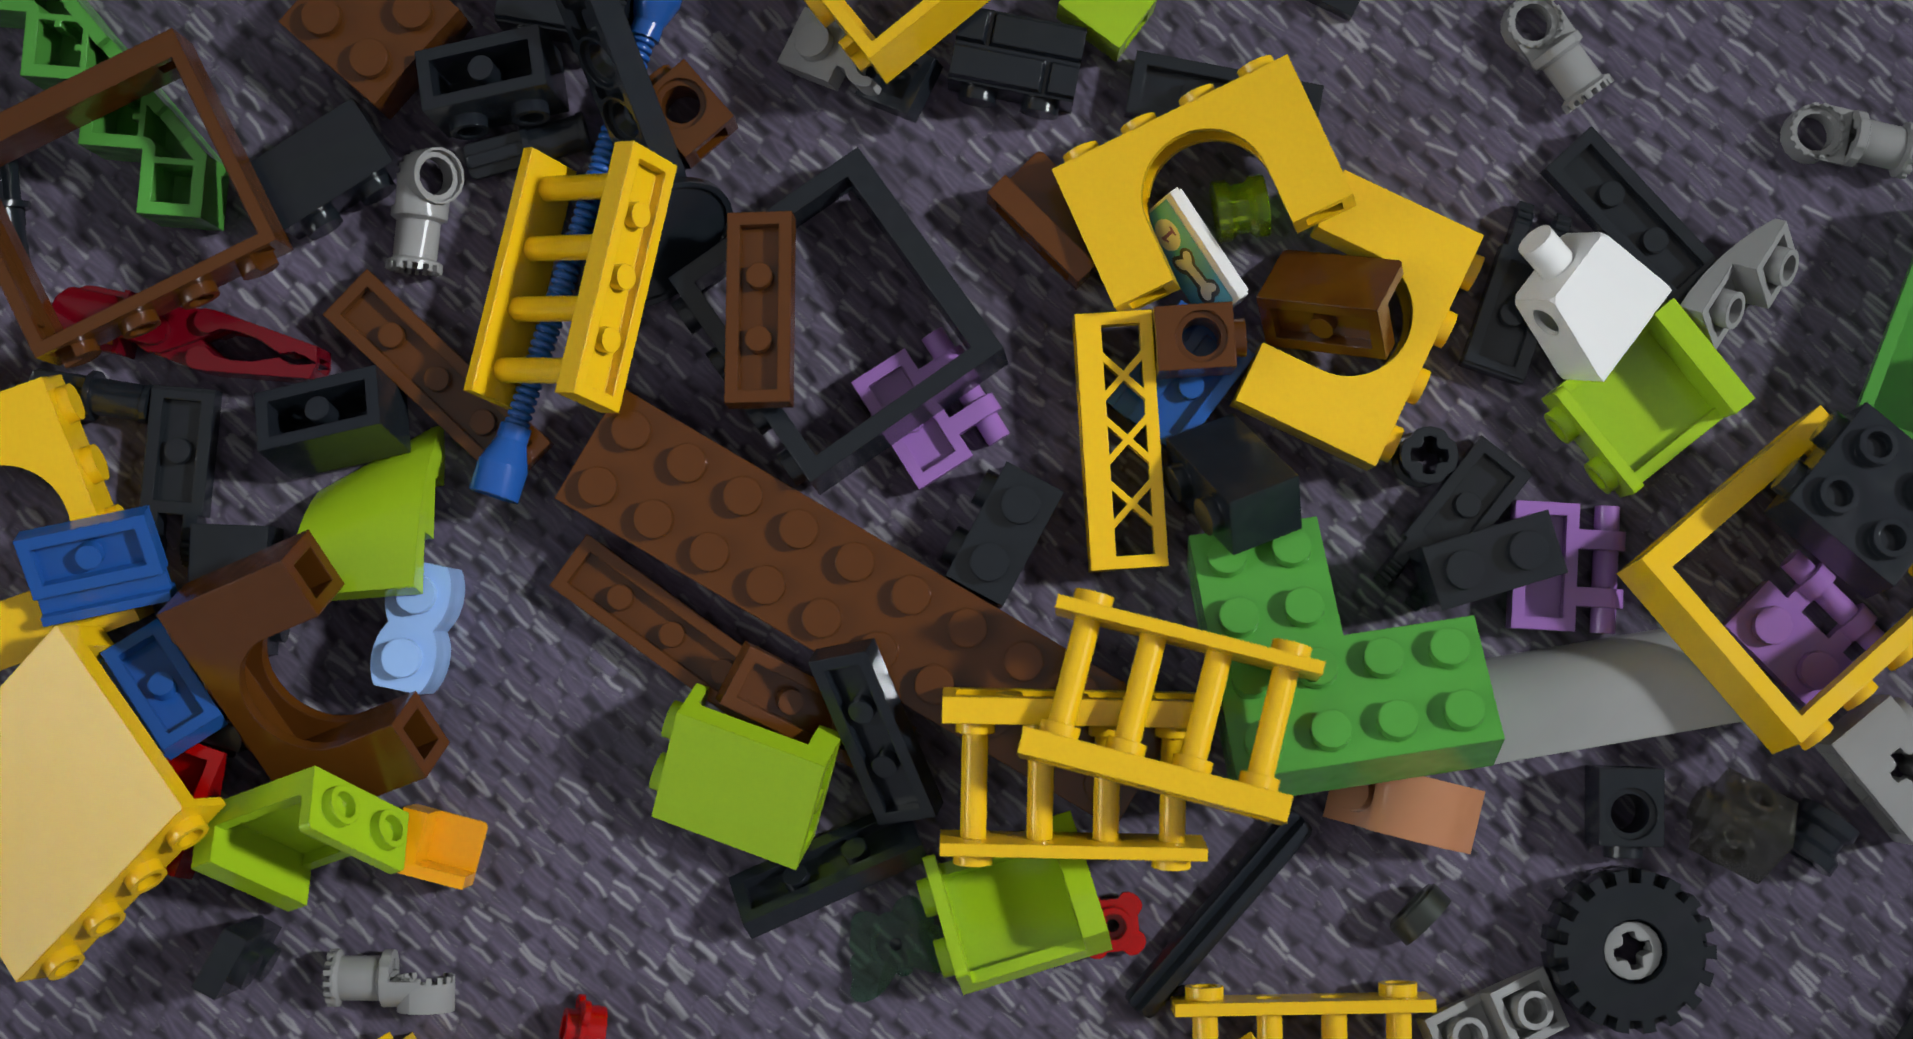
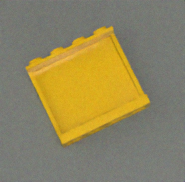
[0,625,226,982]

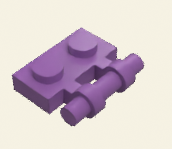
[851,327,1010,491]
[1505,500,1626,634]
[1722,549,1885,707]

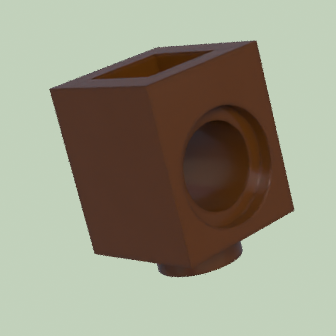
[649,59,739,169]
[1152,301,1247,380]

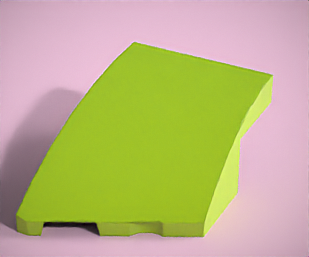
[297,426,445,601]

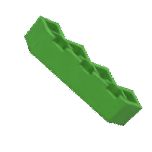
[0,0,229,231]

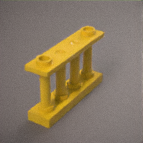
[463,141,677,413]
[1017,588,1326,826]
[939,687,1208,871]
[1170,980,1437,1039]

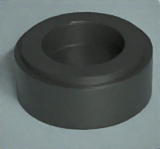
[1389,884,1451,946]

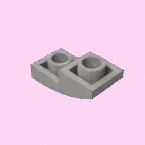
[1680,218,1799,350]
[1415,966,1570,1039]

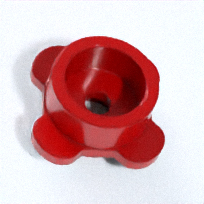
[1090,891,1146,959]
[559,994,608,1039]

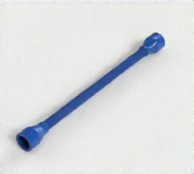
[469,0,683,504]

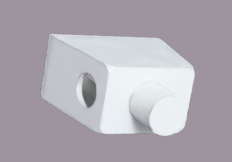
[1515,225,1672,382]

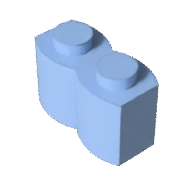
[370,562,465,695]

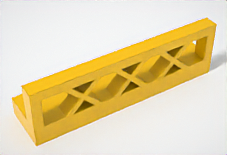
[1072,309,1169,573]

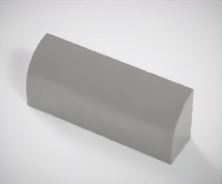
[1485,628,1744,764]

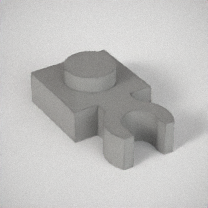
[777,7,882,96]

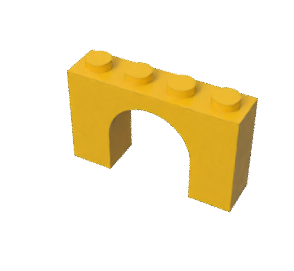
[1051,54,1356,311]
[1229,170,1485,471]
[0,374,155,671]

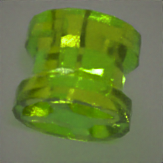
[1209,174,1272,244]

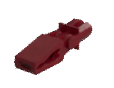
[52,285,331,383]

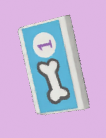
[1149,187,1249,307]

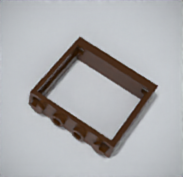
[0,28,293,368]

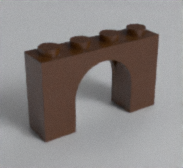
[156,529,450,796]

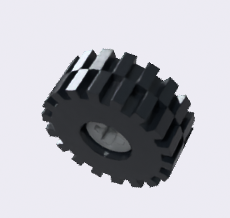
[1541,865,1717,1034]

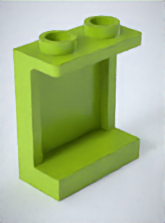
[1541,298,1755,498]
[649,683,842,870]
[191,766,409,912]
[916,810,1113,995]

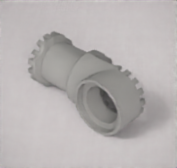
[1500,0,1615,115]
[1780,102,1913,179]
[385,147,464,277]
[323,949,455,1015]

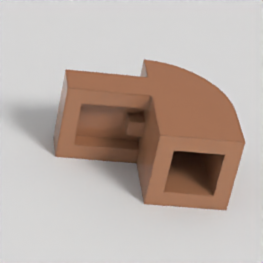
[1323,776,1485,854]

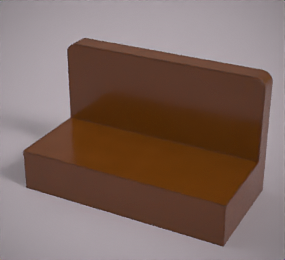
[987,151,1097,290]
[1256,250,1404,360]

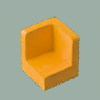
[397,804,488,890]

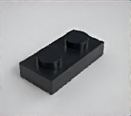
[191,915,282,1000]

